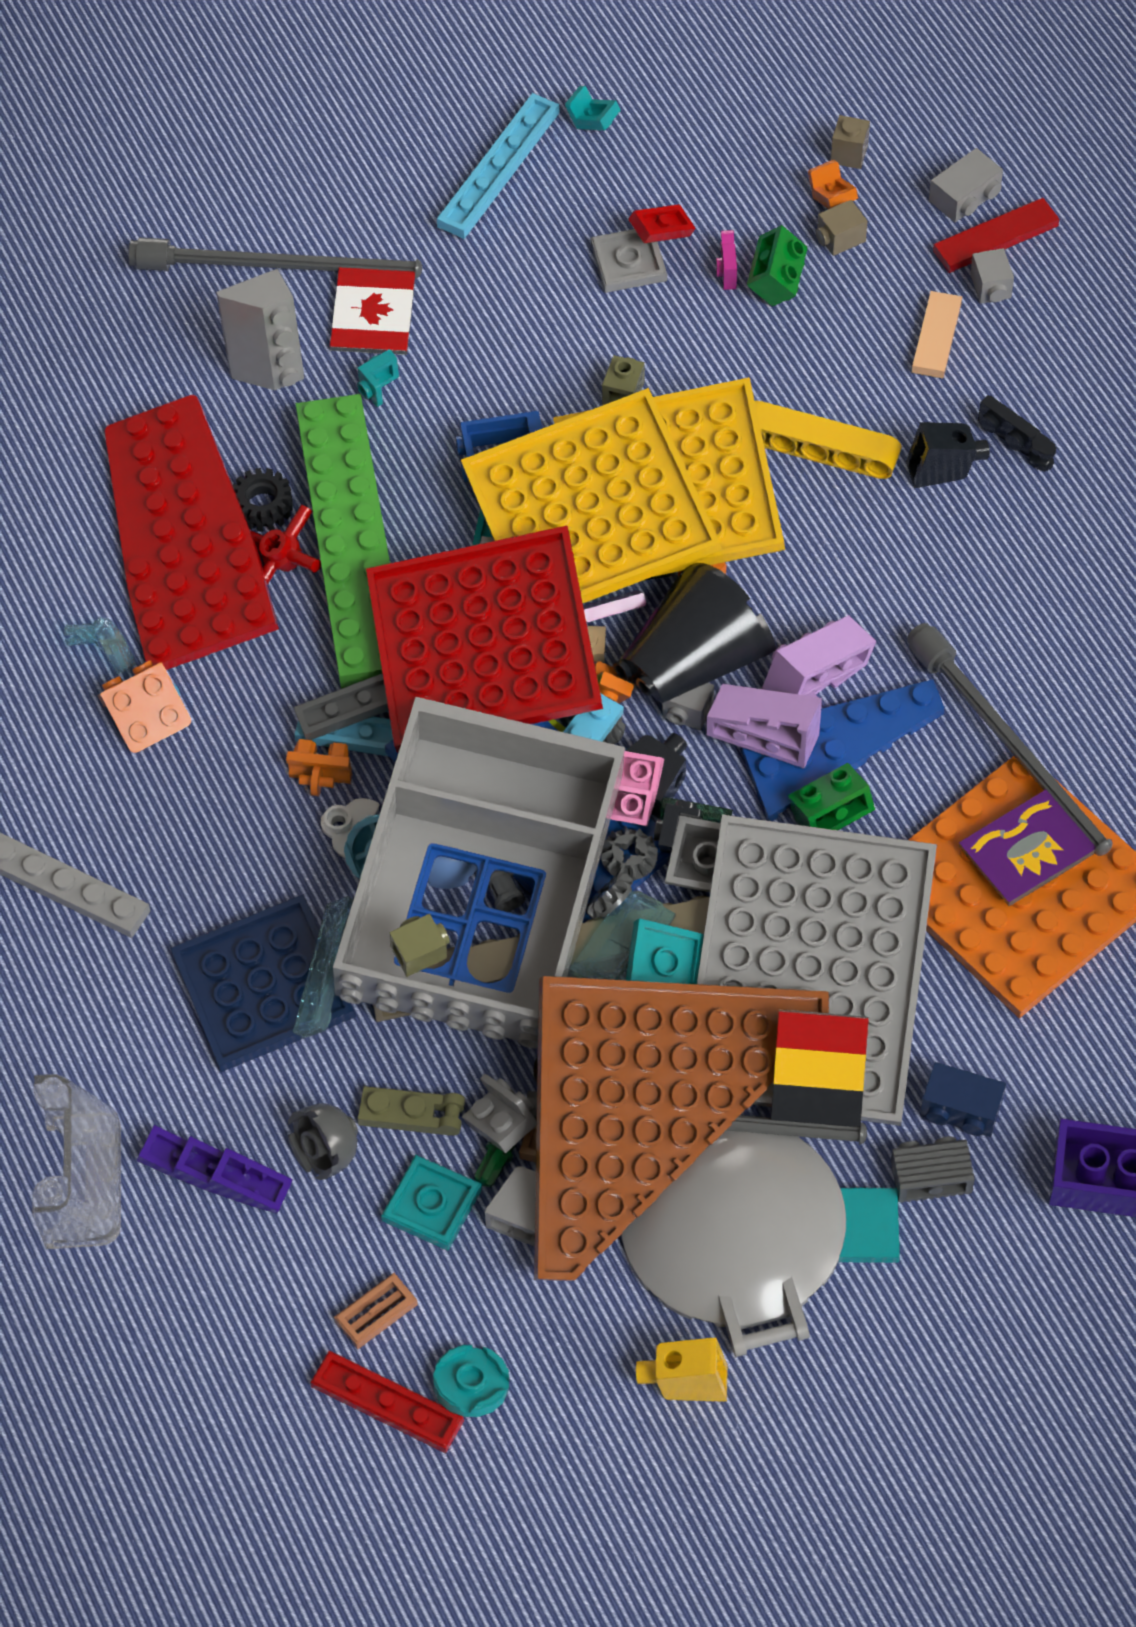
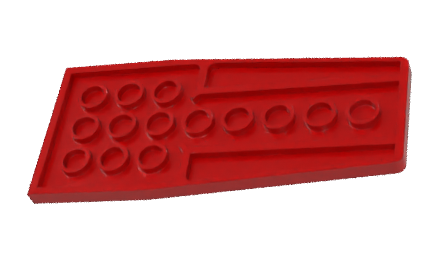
[105,395,279,670]

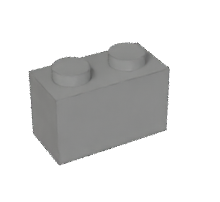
[929,148,1003,222]

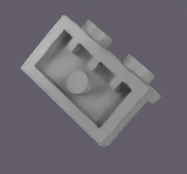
[462,1074,537,1153]

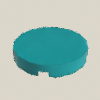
[433,1345,509,1417]

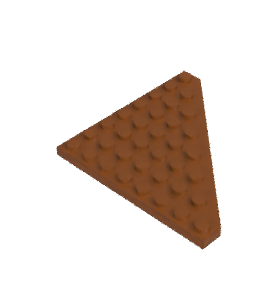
[534,976,829,1281]

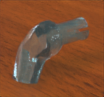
[64,617,136,675]

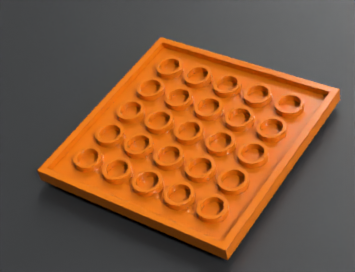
[908,756,1136,1019]

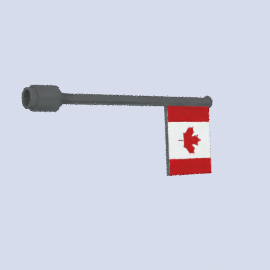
[129,237,422,355]

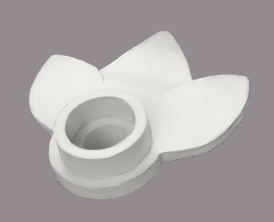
[321,798,379,859]

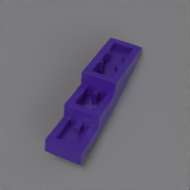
[136,1125,293,1214]

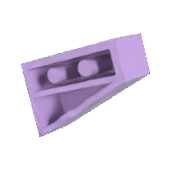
[762,615,876,697]
[706,684,822,768]

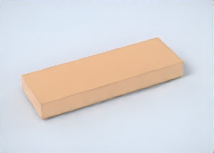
[912,291,962,378]

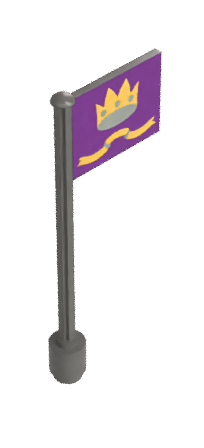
[907,623,1113,906]

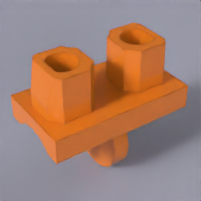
[286,739,352,796]

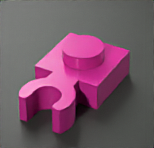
[716,230,737,290]

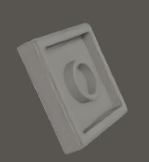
[591,229,667,293]

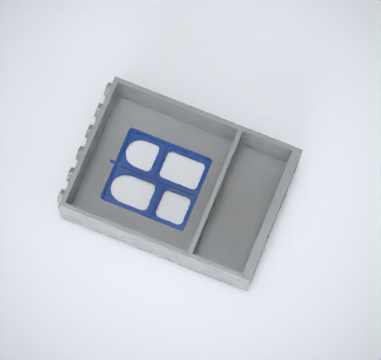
[333,697,625,1048]

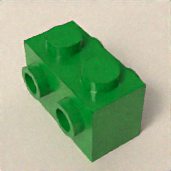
[747,225,808,307]
[788,763,875,831]

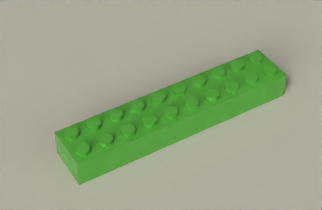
[295,394,390,689]

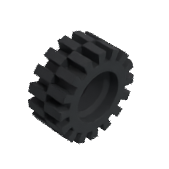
[233,468,293,532]

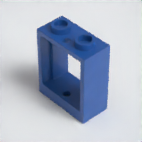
[456,411,542,495]

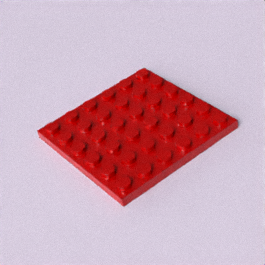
[366,526,603,753]

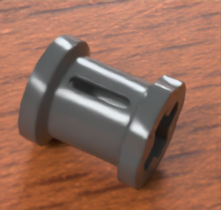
[488,870,525,912]

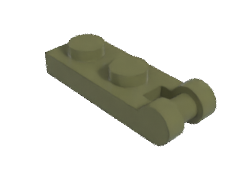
[358,1086,465,1136]

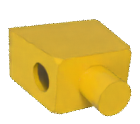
[636,1338,728,1402]

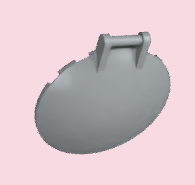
[622,1131,846,1357]

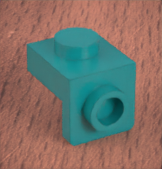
[565,86,621,131]
[357,349,399,407]

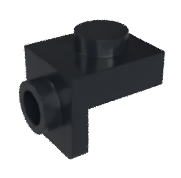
[654,800,703,853]

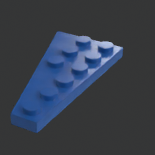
[739,679,945,821]

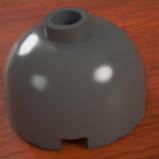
[288,1103,358,1180]

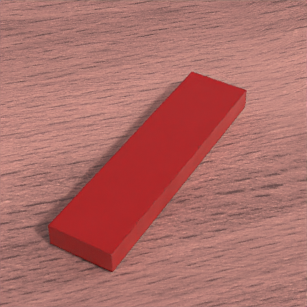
[933,198,1060,273]
[310,1351,464,1454]

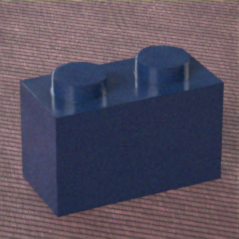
[920,1062,1006,1137]

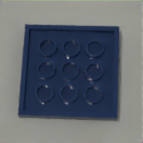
[170,894,356,1072]

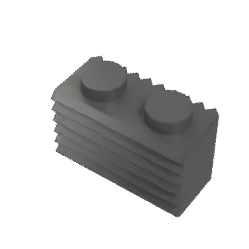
[891,1136,975,1203]

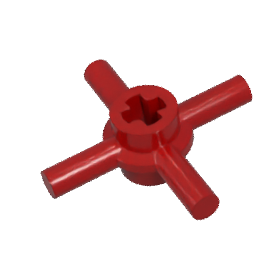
[250,504,321,585]

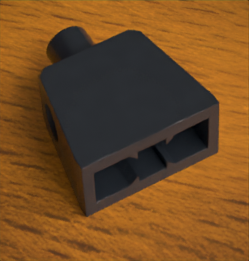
[906,422,990,488]
[626,733,687,819]

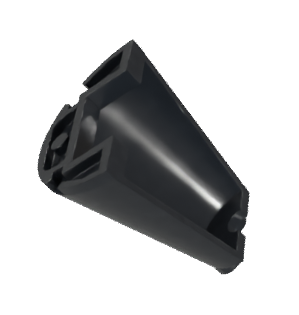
[613,563,776,703]

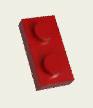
[628,204,696,243]

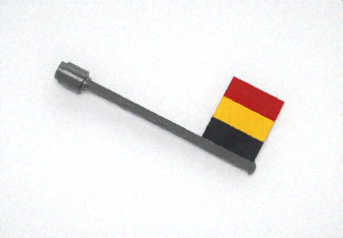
[527,1009,869,1145]

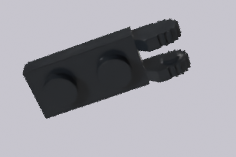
[977,395,1057,472]

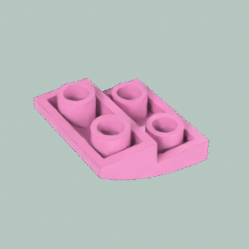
[611,751,664,826]

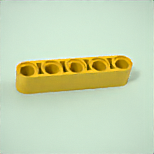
[755,401,902,479]

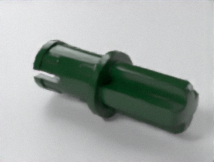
[474,1142,516,1188]

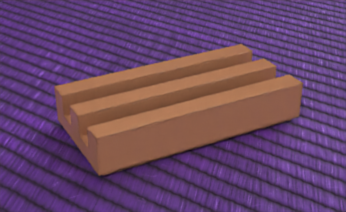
[334,1273,418,1350]

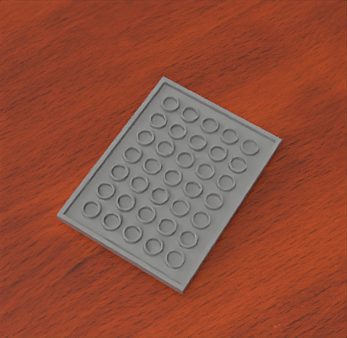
[697,815,937,1126]

